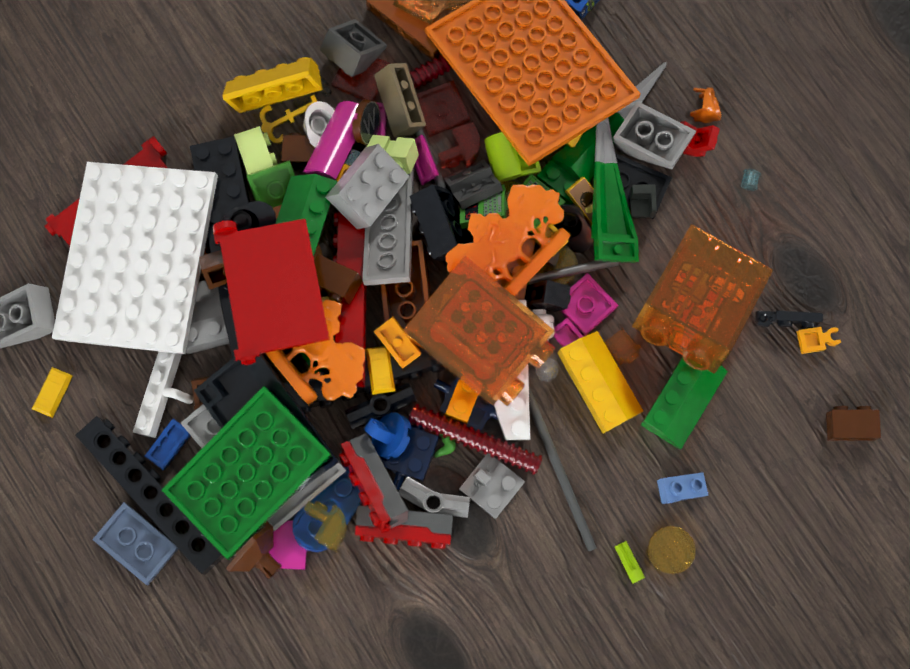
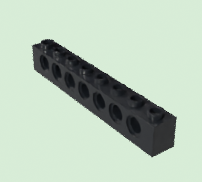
[75,416,224,575]

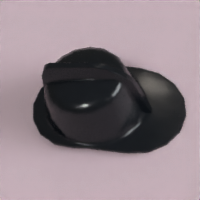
[221,201,277,231]
[547,203,593,253]

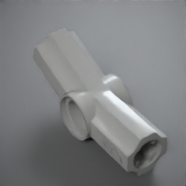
[398,477,470,518]

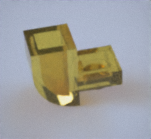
[304,501,347,553]

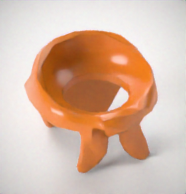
[690,87,721,124]

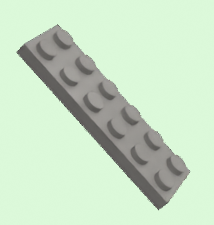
[362,168,414,286]

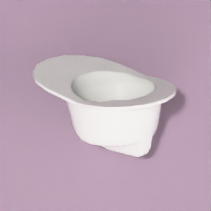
[303,101,334,148]

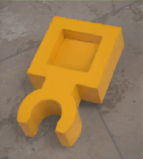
[797,327,841,354]

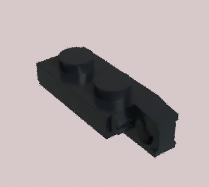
[755,311,823,328]

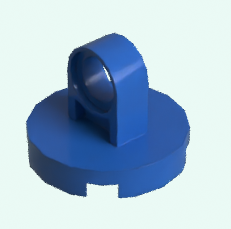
[364,413,411,460]

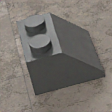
[320,19,387,77]

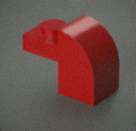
[680,121,720,157]

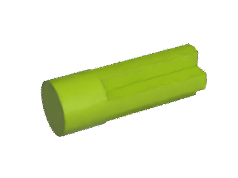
[615,541,645,584]

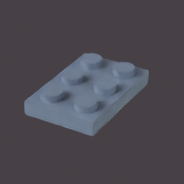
[92,502,178,585]

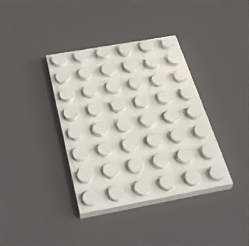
[52,162,218,354]

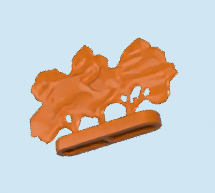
[446,184,571,301]
[265,299,365,405]

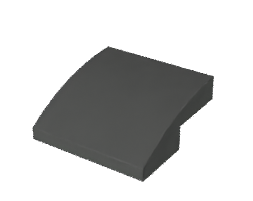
[444,159,503,210]

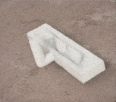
[133,351,194,438]

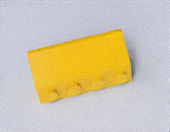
[222,57,323,114]
[557,331,644,434]

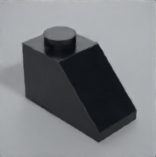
[524,280,571,312]

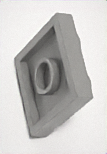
[459,453,525,519]

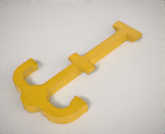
[260,95,318,144]

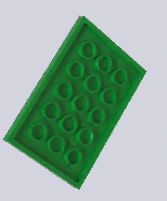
[162,386,332,559]

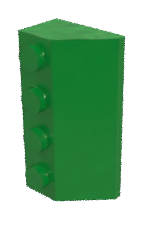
[276,174,337,258]
[641,343,728,450]

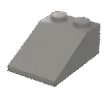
[613,101,696,169]
[186,280,229,354]
[0,283,55,348]

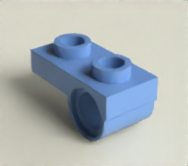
[657,472,708,504]

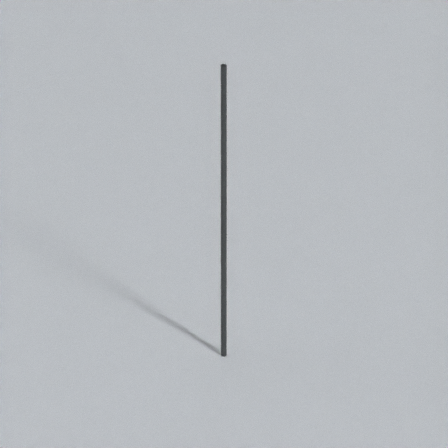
[415,129,597,552]

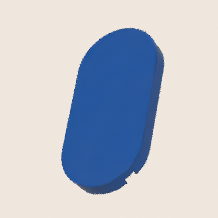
[293,465,362,552]

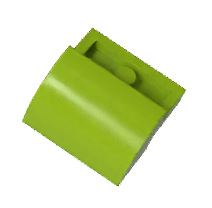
[484,132,541,182]

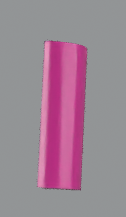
[303,101,358,180]

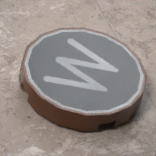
[352,99,380,145]

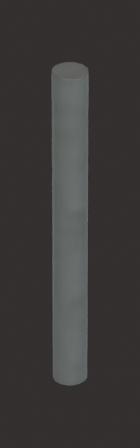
[529,261,619,284]

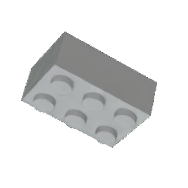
[325,144,410,229]

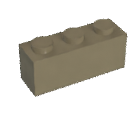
[374,63,426,138]

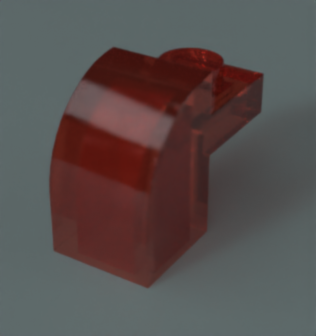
[438,122,480,169]

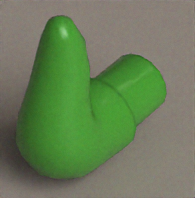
[434,434,456,458]

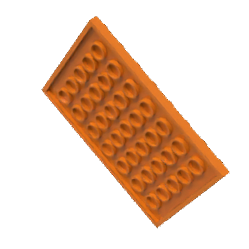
[425,0,641,166]

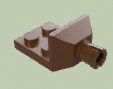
[226,521,282,580]

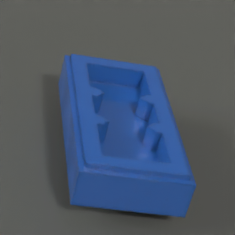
[144,419,191,471]

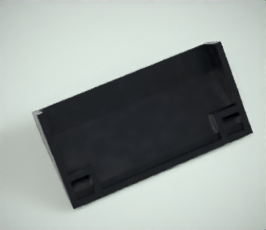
[194,354,339,498]

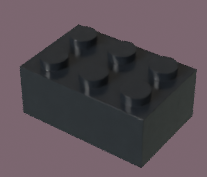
[409,184,471,262]

